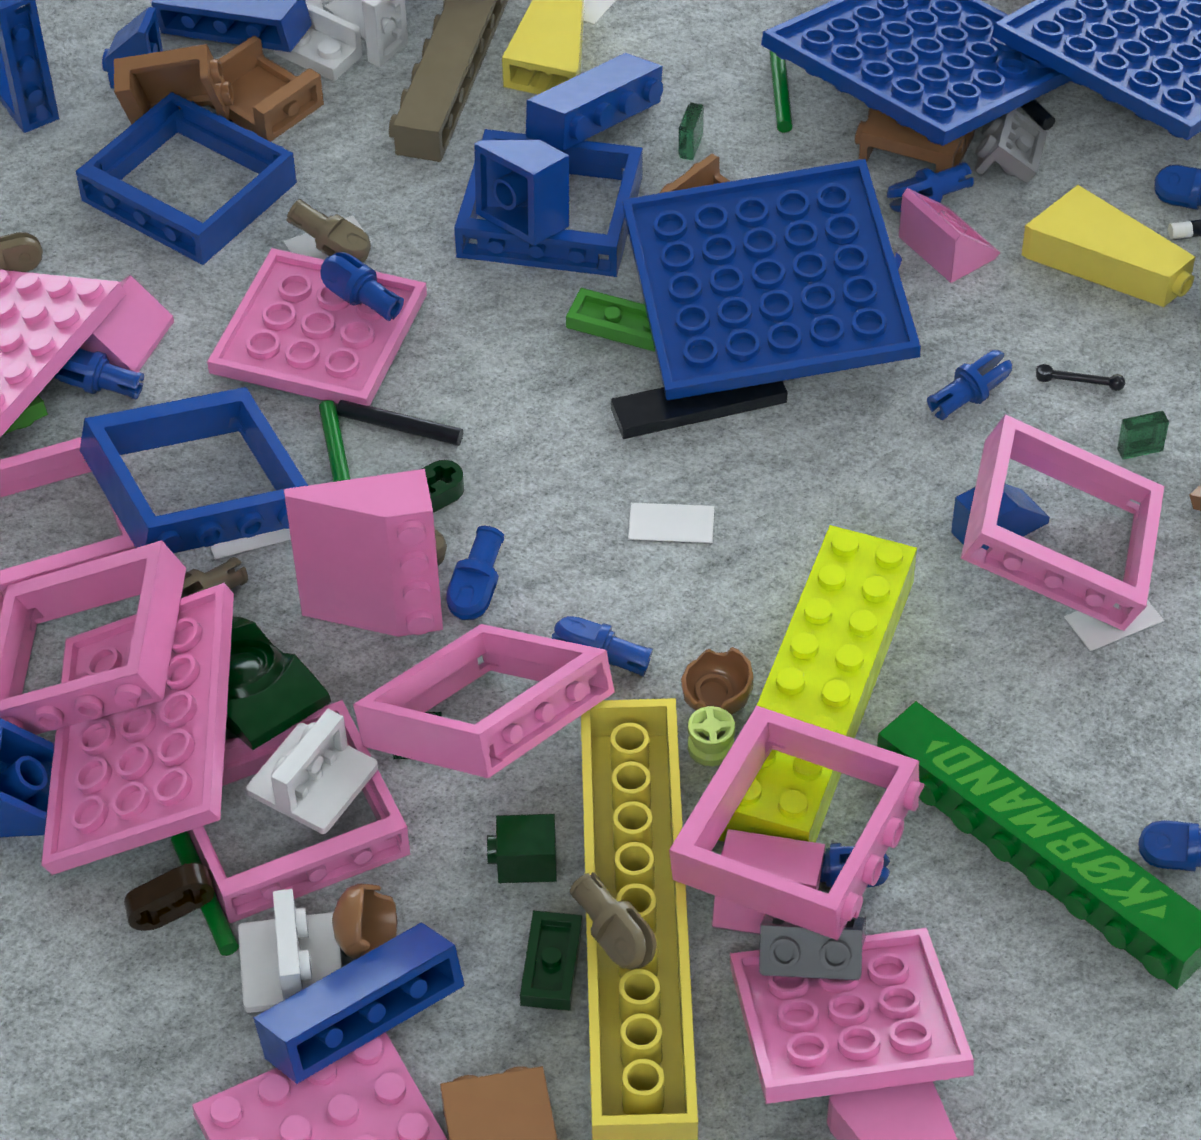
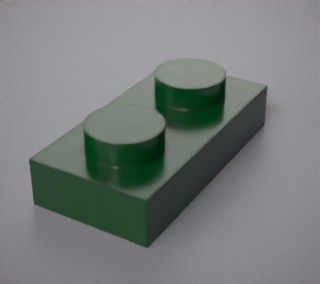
[520,910,583,1011]

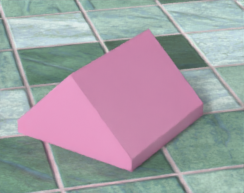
[899,188,1001,283]
[80,275,174,372]
[712,829,825,935]

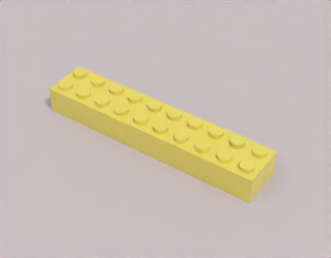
[581,698,698,1140]

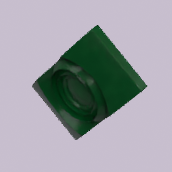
[226,617,332,750]

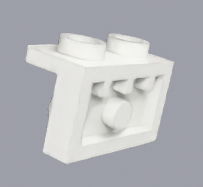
[362,0,408,67]
[274,2,363,82]

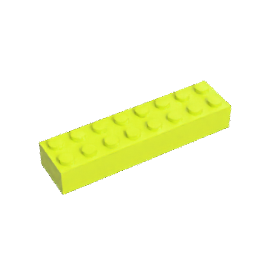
[719,525,917,843]

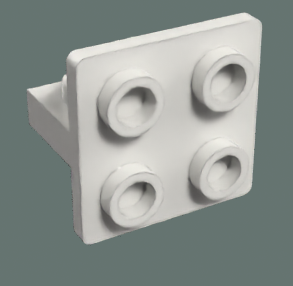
[246,708,378,834]
[238,889,342,1013]

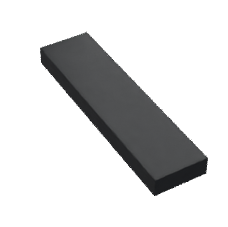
[611,381,788,439]

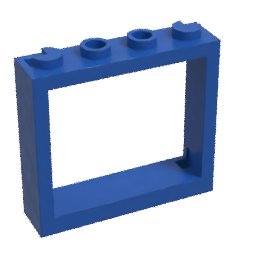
[0,0,59,133]
[76,92,297,265]
[454,129,643,277]
[80,387,308,554]

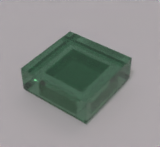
[678,102,704,160]
[1117,411,1169,460]

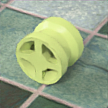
[688,706,735,767]

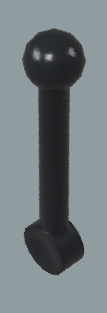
[1036,364,1126,391]

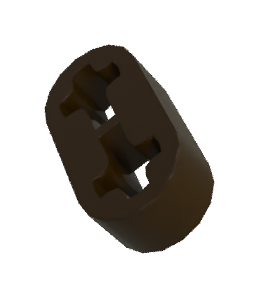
[124,863,215,931]

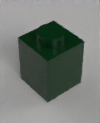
[487,814,557,883]

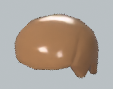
[681,647,753,715]
[332,884,397,959]

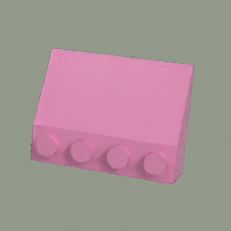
[284,469,443,637]

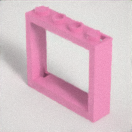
[961,414,1165,631]
[0,437,135,614]
[0,540,186,735]
[353,624,615,778]
[187,700,410,924]
[669,705,924,940]

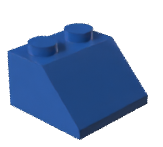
[474,140,569,246]
[0,718,54,838]

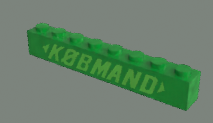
[877,701,1201,989]

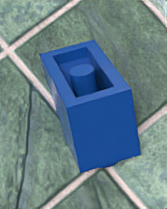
[102,7,163,88]
[951,484,1050,550]

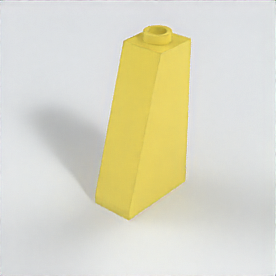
[502,0,584,94]
[1021,185,1195,307]

